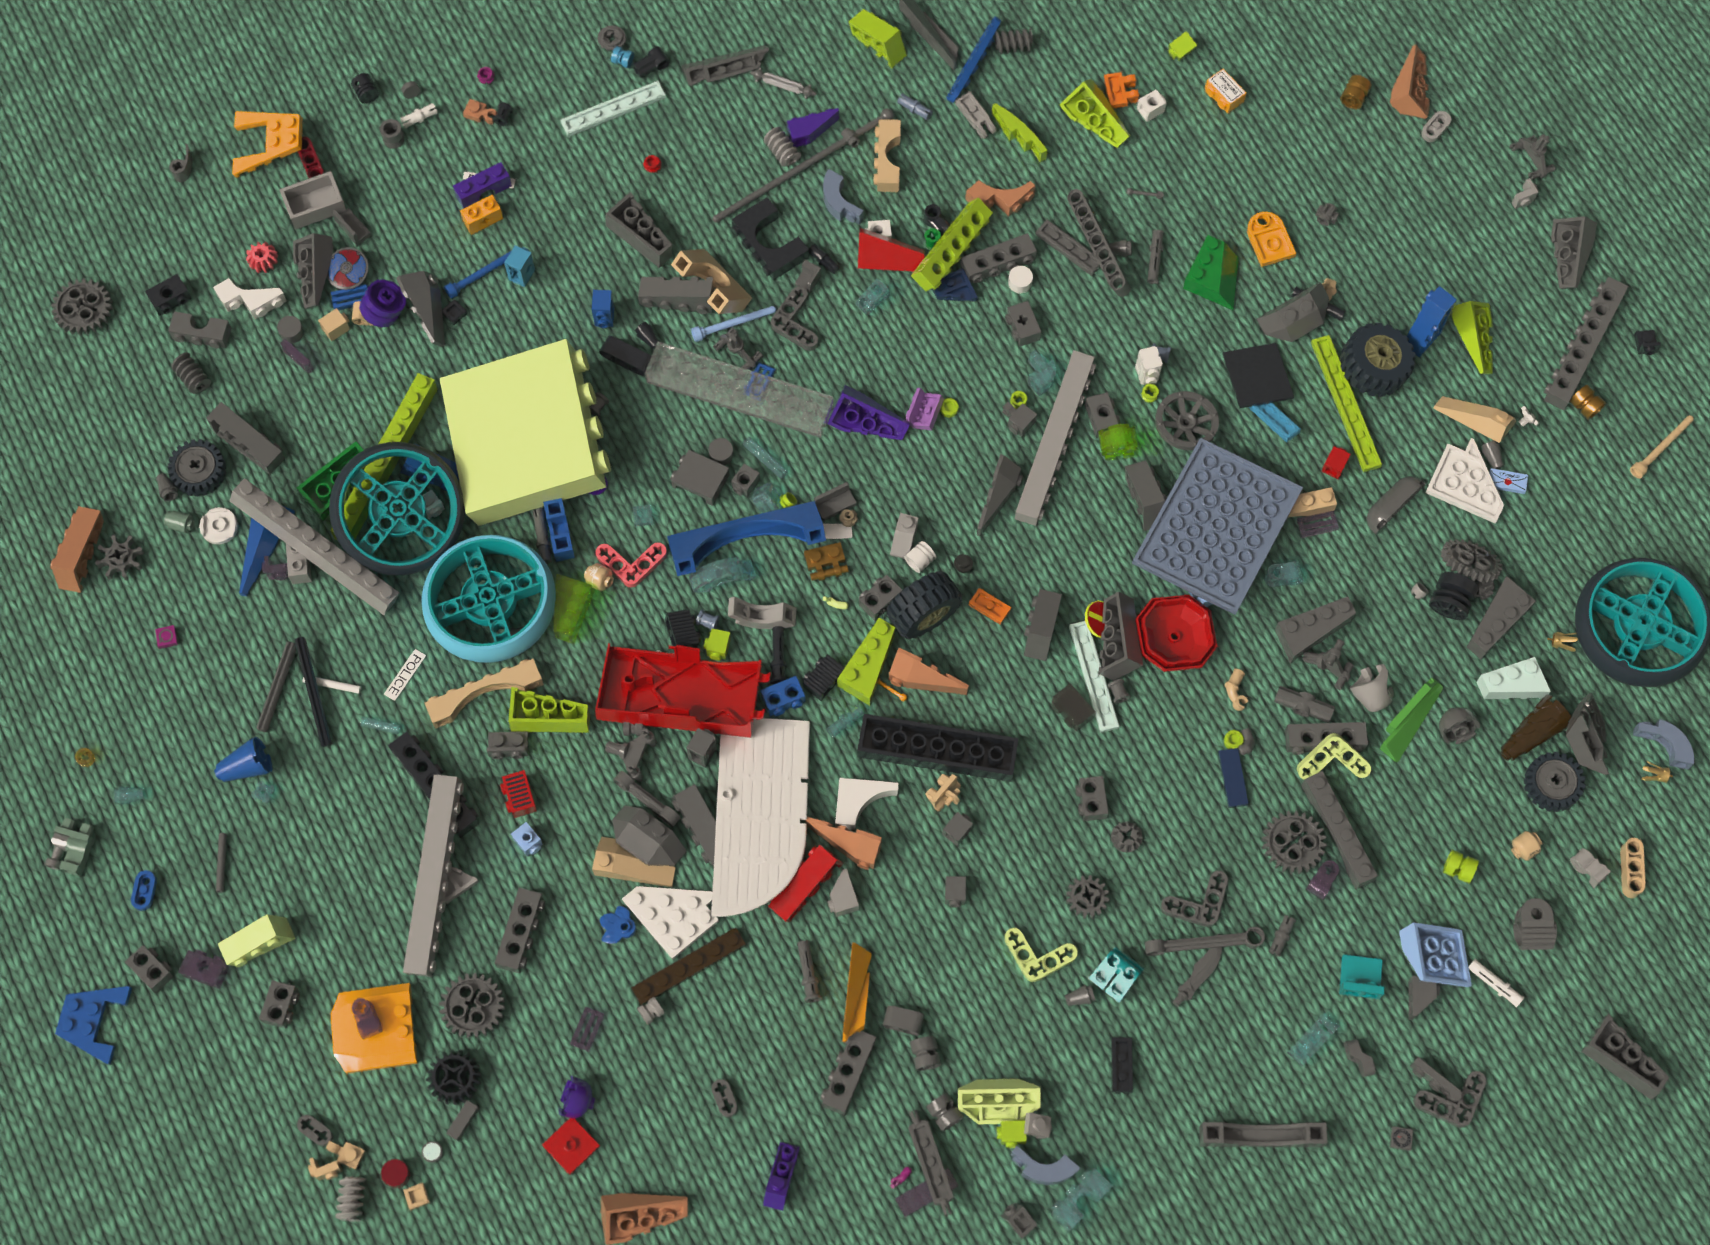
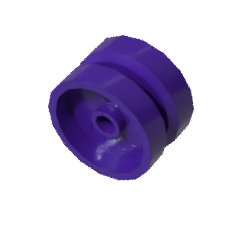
[359,279,406,327]

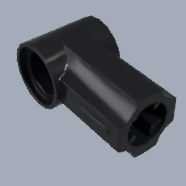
[632,46,670,78]
[923,204,950,237]

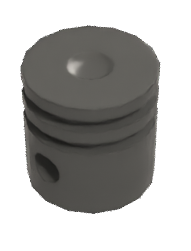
[380,119,404,149]

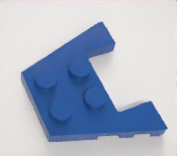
[55,986,132,1065]

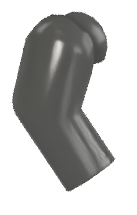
[1239,728,1255,755]

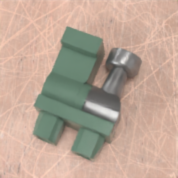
[44,818,95,877]

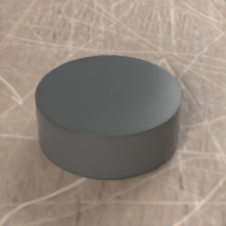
[401,81,420,99]

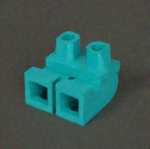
[1088,947,1144,1003]

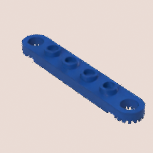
[946,16,1001,103]

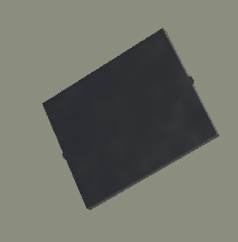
[1222,343,1294,408]

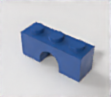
[543,498,575,562]

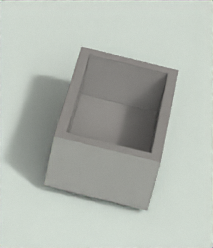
[279,171,346,230]

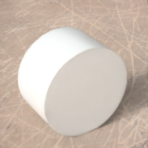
[1008,266,1033,293]

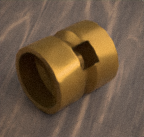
[1340,75,1371,109]
[1570,384,1606,420]

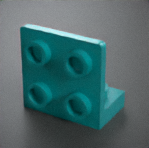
[1339,955,1384,999]

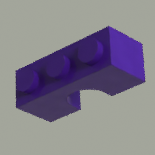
[453,162,512,209]

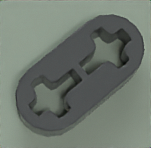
[711,1079,737,1118]
[297,1115,333,1147]

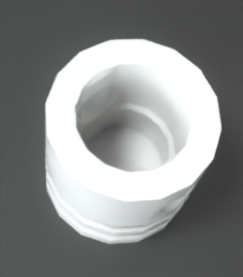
[904,541,936,573]

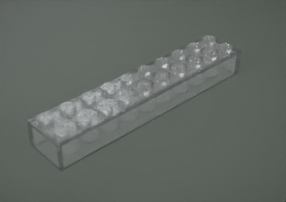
[645,342,834,438]

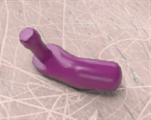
[890,1166,912,1188]

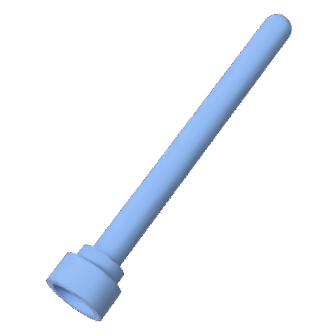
[691,306,776,342]

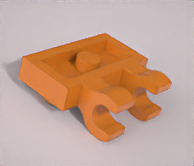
[1104,72,1139,108]

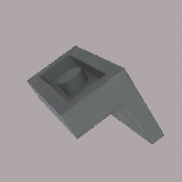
[332,208,371,246]
[814,482,856,521]

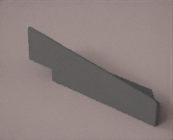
[899,0,958,70]
[681,45,769,86]

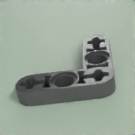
[771,286,818,351]
[1161,871,1228,927]
[1413,1071,1486,1128]

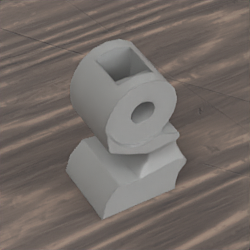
[1570,848,1611,888]

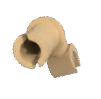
[1225,668,1248,711]

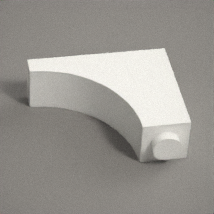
[835,778,898,831]

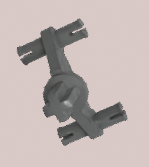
[1510,134,1555,180]
[713,327,763,375]
[1303,639,1354,690]
[605,728,657,782]

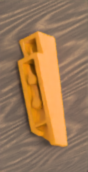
[842,942,872,1042]

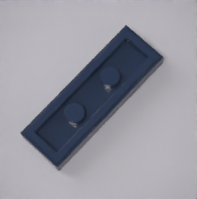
[1218,748,1249,808]

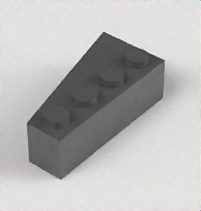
[606,192,672,268]
[638,277,715,314]
[206,402,285,475]
[1467,576,1536,660]
[1099,592,1143,681]
[1275,596,1356,664]
[672,784,716,866]
[1581,1013,1669,1100]

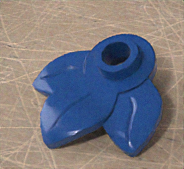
[600,906,636,944]

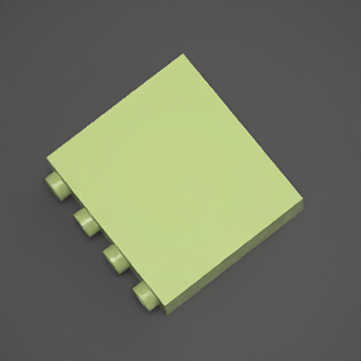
[440,339,611,526]

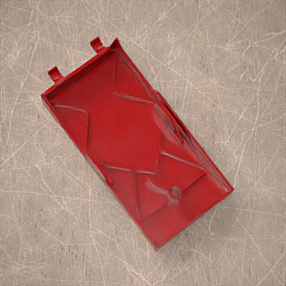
[595,643,771,738]

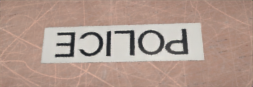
[384,649,426,701]

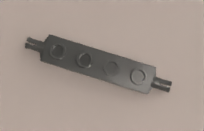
[908,1110,954,1216]

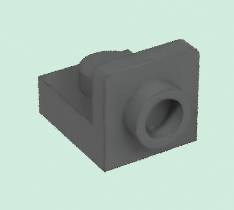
[1001,1203,1037,1239]

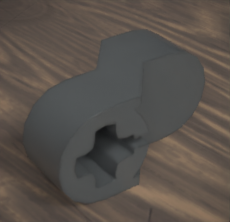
[1344,1039,1375,1077]

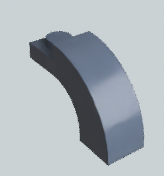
[823,169,863,225]
[1633,719,1694,770]
[1011,1146,1080,1185]

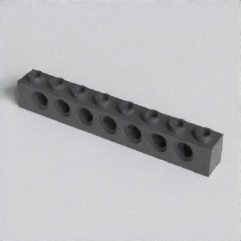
[1543,277,1628,410]

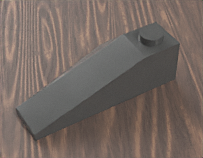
[396,271,445,347]
[977,454,1023,536]

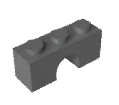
[168,312,232,348]

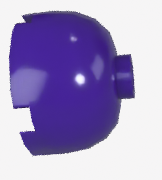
[559,1076,595,1119]

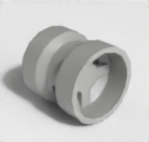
[637,997,665,1025]

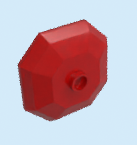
[1135,595,1218,672]

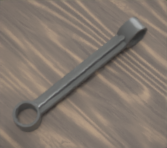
[1144,927,1265,956]

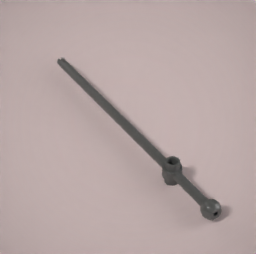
[712,108,894,222]

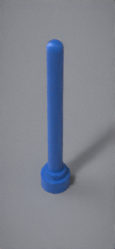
[444,251,511,299]

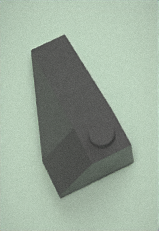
[1551,216,1597,289]
[293,233,333,309]

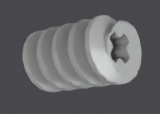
[764,127,801,167]
[335,1177,366,1222]

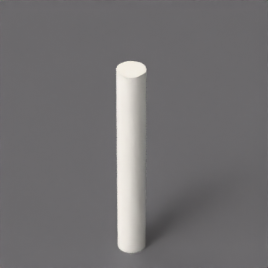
[303,677,361,694]

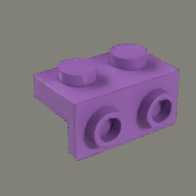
[906,388,944,430]

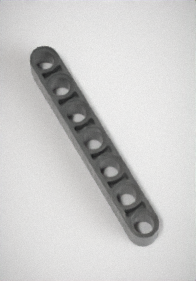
[1067,189,1131,297]

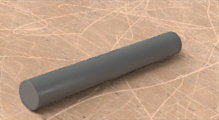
[216,833,227,893]

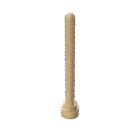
[1630,415,1694,479]

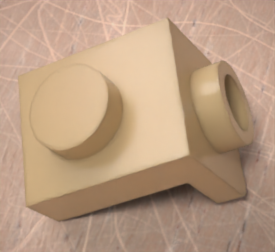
[308,1157,342,1181]

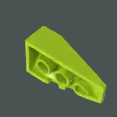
[1060,79,1130,148]

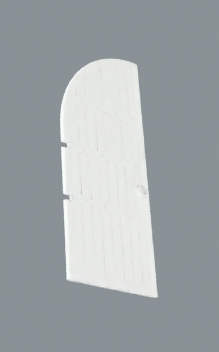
[711,718,810,917]

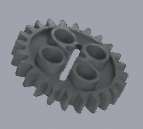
[51,278,113,336]
[1441,539,1503,583]
[1261,810,1327,875]
[439,973,505,1039]

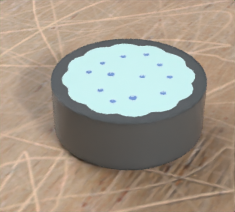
[421,1141,443,1163]

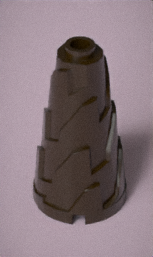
[1500,694,1571,761]

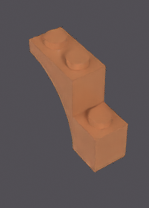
[966,180,1035,216]

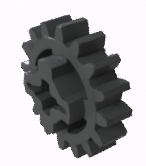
[1066,875,1109,919]

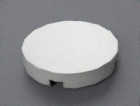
[199,507,239,545]

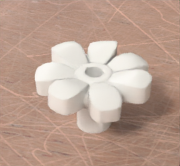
[1518,406,1539,427]

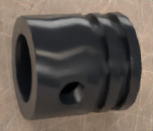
[351,73,379,104]

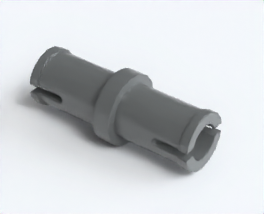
[1268,915,1296,957]

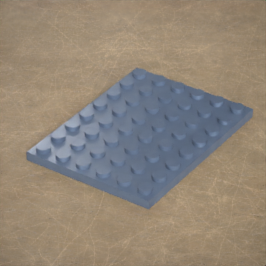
[1132,438,1303,615]

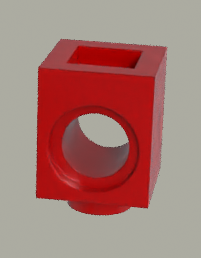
[1321,446,1351,479]

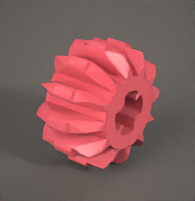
[246,241,278,273]

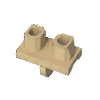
[926,774,961,812]

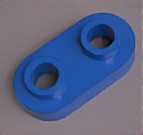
[131,870,157,911]

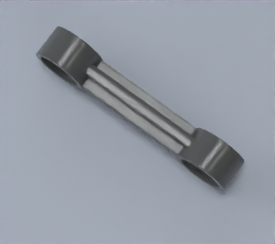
[613,771,681,827]

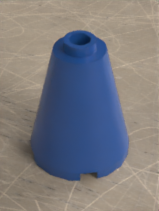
[214,737,272,782]

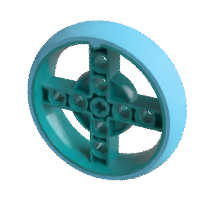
[422,535,556,663]

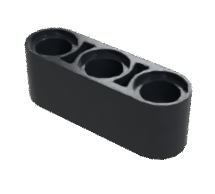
[599,336,654,376]

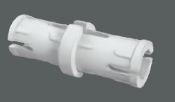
[400,103,437,129]

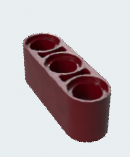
[298,136,324,179]

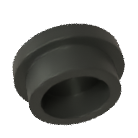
[954,554,973,573]

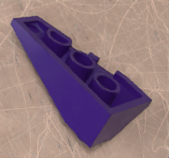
[827,385,910,440]

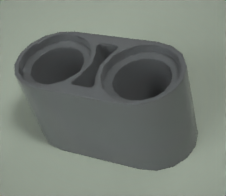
[882,1005,925,1035]

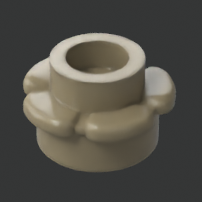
[839,509,858,527]

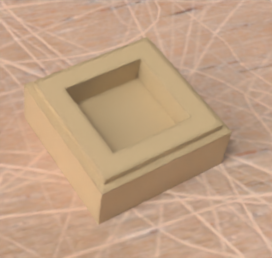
[403,1183,430,1210]

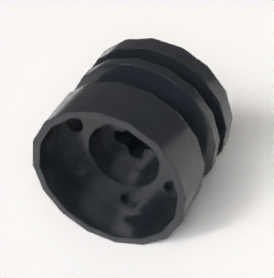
[1429,572,1479,620]

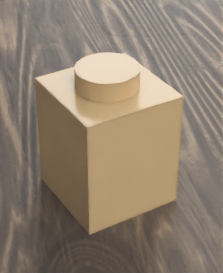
[318,308,350,342]

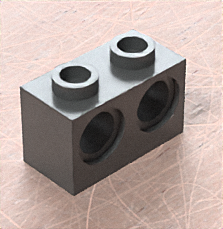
[859,574,903,621]
[686,728,717,768]
[1075,776,1108,821]
[125,945,174,993]
[259,980,300,1029]

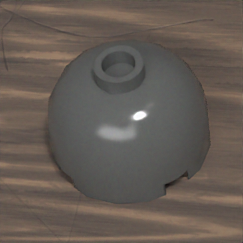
[1439,707,1480,744]

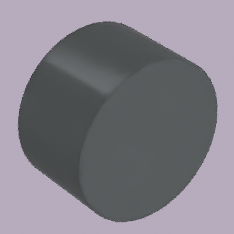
[277,316,304,343]
[708,438,733,466]

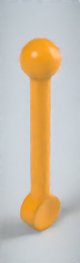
[878,678,907,701]

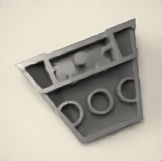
[1566,693,1609,775]

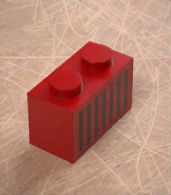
[500,770,537,818]

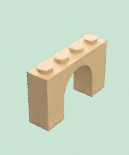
[671,249,752,314]

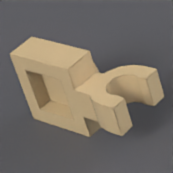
[326,1141,365,1170]

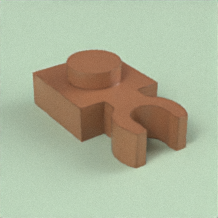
[463,99,497,124]

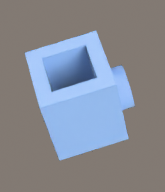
[511,822,543,857]

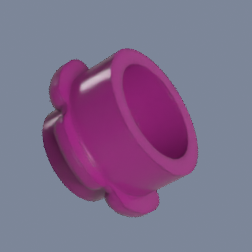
[477,67,495,84]

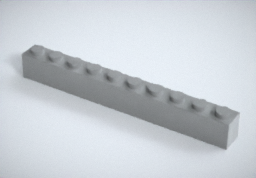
[1015,350,1096,526]
[230,478,399,615]
[403,775,464,977]

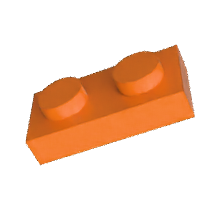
[969,588,1011,625]

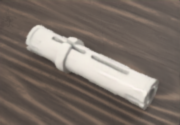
[1469,959,1524,1007]

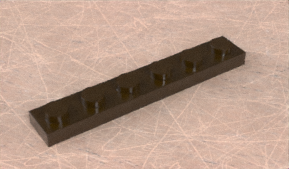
[631,927,746,1005]

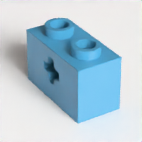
[504,245,535,287]

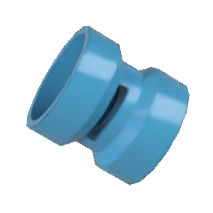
[611,46,634,69]

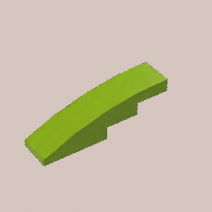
[992,103,1048,162]

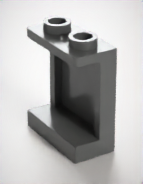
[670,450,730,506]

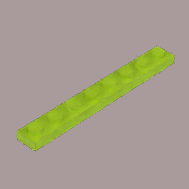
[1311,335,1382,472]

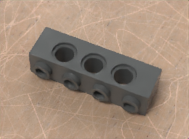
[960,233,1037,283]
[1285,722,1368,755]
[494,888,545,974]
[820,1031,876,1116]

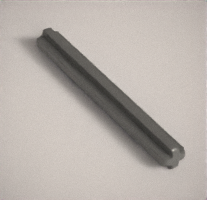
[257,642,297,732]

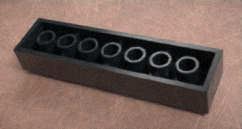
[857,714,1019,782]

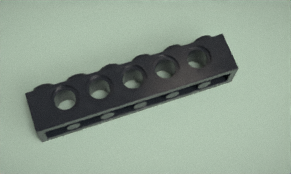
[388,731,479,838]

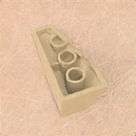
[592,837,676,887]

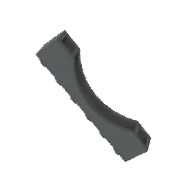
[1301,771,1377,890]
[1199,1122,1327,1147]

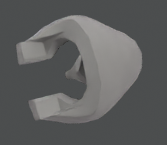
[1349,664,1394,712]

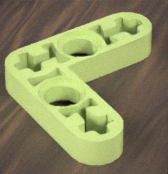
[1297,733,1371,780]
[1004,928,1078,982]

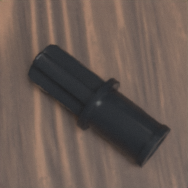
[809,244,840,274]

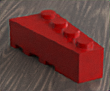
[768,845,844,922]

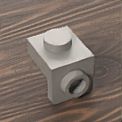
[1512,178,1538,209]
[1024,1113,1052,1139]

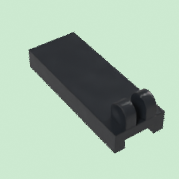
[1111,1037,1133,1094]

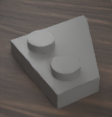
[444,867,479,904]

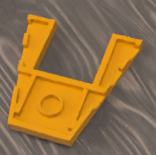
[232,111,303,178]

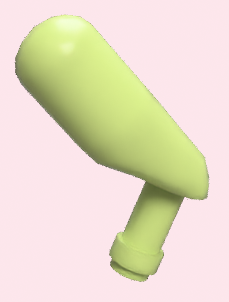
[823,596,848,609]

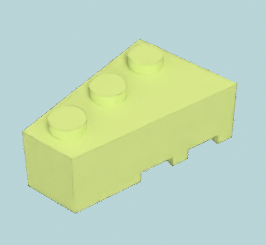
[218,914,296,967]

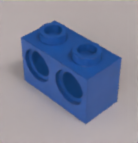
[592,290,615,328]
[760,676,806,716]

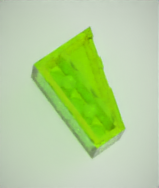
[553,574,594,644]

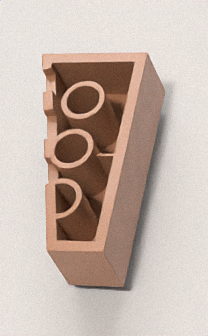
[51,506,104,593]

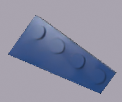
[1407,286,1457,357]

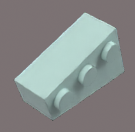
[1477,657,1551,699]

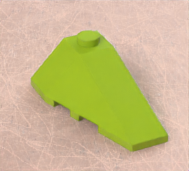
[1451,301,1493,375]

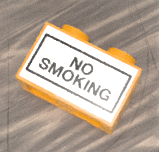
[1205,69,1246,113]

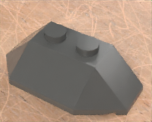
[1256,282,1329,342]
[612,806,687,866]

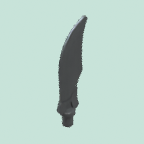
[1172,934,1222,1007]

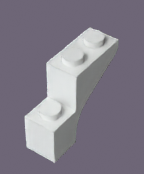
[213,278,286,319]

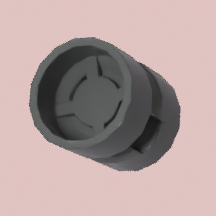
[910,1036,941,1071]
[926,1092,964,1132]

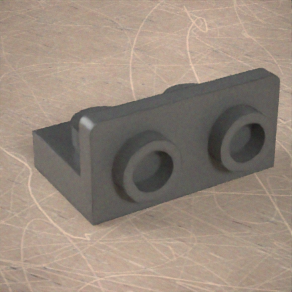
[487,732,528,759]

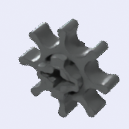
[95,535,144,581]

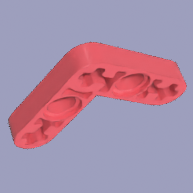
[596,543,667,588]

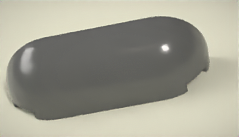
[1367,476,1426,534]

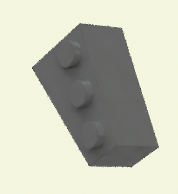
[1125,460,1167,531]

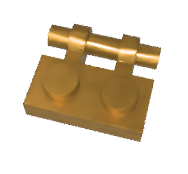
[804,542,849,581]

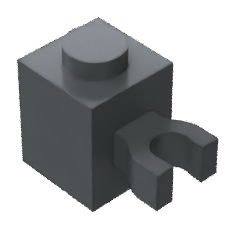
[1002,402,1037,437]

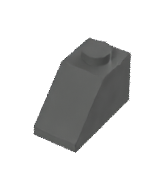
[1408,976,1440,1020]

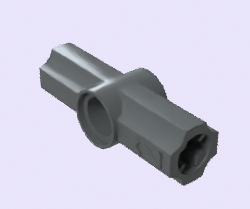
[1274,686,1335,723]

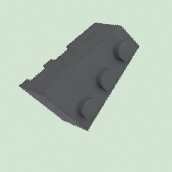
[1024,589,1062,661]

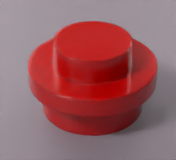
[643,155,661,173]

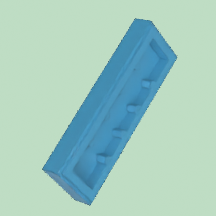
[1248,403,1301,443]

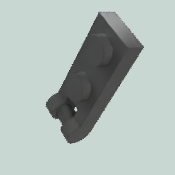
[1409,1057,1462,1103]

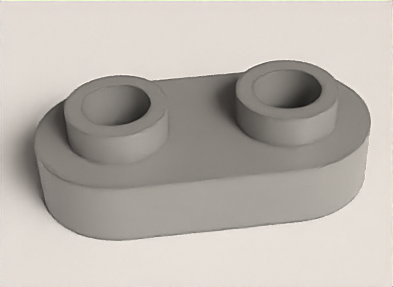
[1421,111,1451,142]

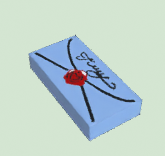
[1489,468,1528,494]

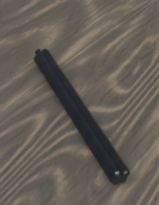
[295,637,332,747]

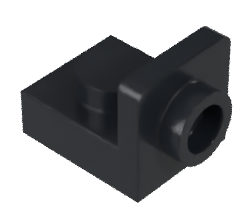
[1634,330,1661,355]

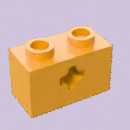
[460,195,503,235]

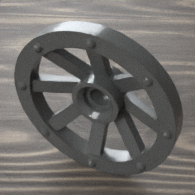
[1155,391,1219,450]

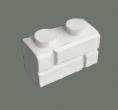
[1135,346,1162,385]

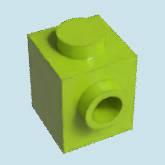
[1168,31,1197,61]
[704,628,731,661]
[996,1120,1026,1148]

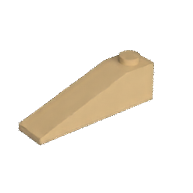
[1433,396,1516,443]

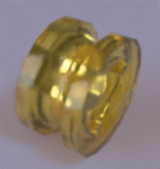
[75,748,95,767]

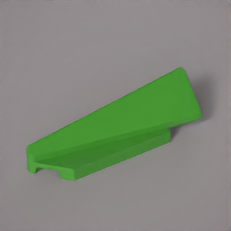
[1379,677,1443,762]

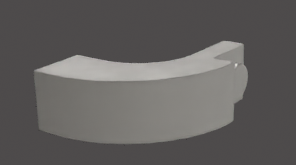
[728,597,796,629]

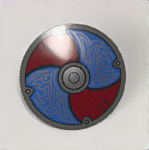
[327,247,369,290]

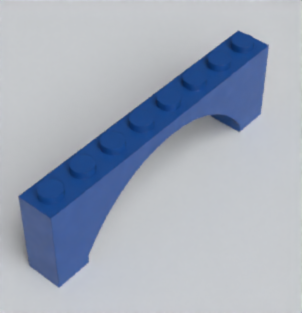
[667,501,826,576]

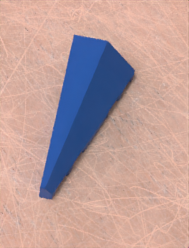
[239,505,295,596]

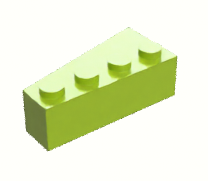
[837,618,895,706]
[508,687,590,733]

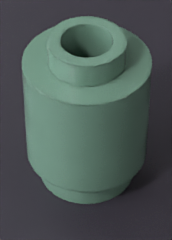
[164,510,195,533]

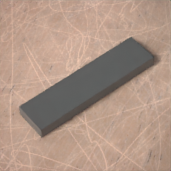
[1035,219,1100,276]

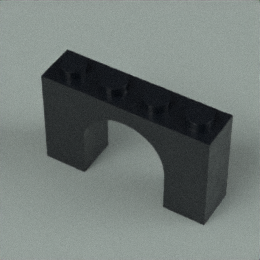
[731,197,809,281]

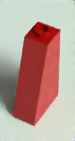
[858,228,926,271]

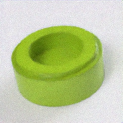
[940,398,959,418]
[1224,730,1244,749]

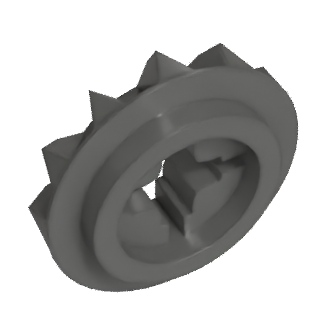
[598,25,626,52]
[1111,821,1143,853]

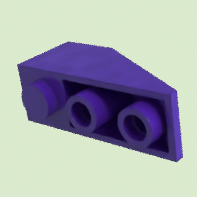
[787,108,839,147]
[763,1142,800,1211]

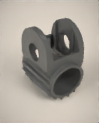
[1513,898,1557,950]

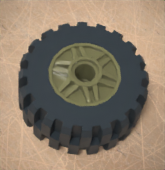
[1340,323,1416,397]
[887,571,962,639]

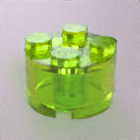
[1098,424,1139,461]

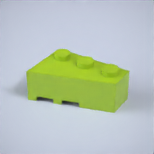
[849,9,907,68]

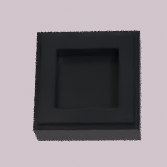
[442,299,468,325]

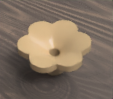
[1322,278,1336,301]

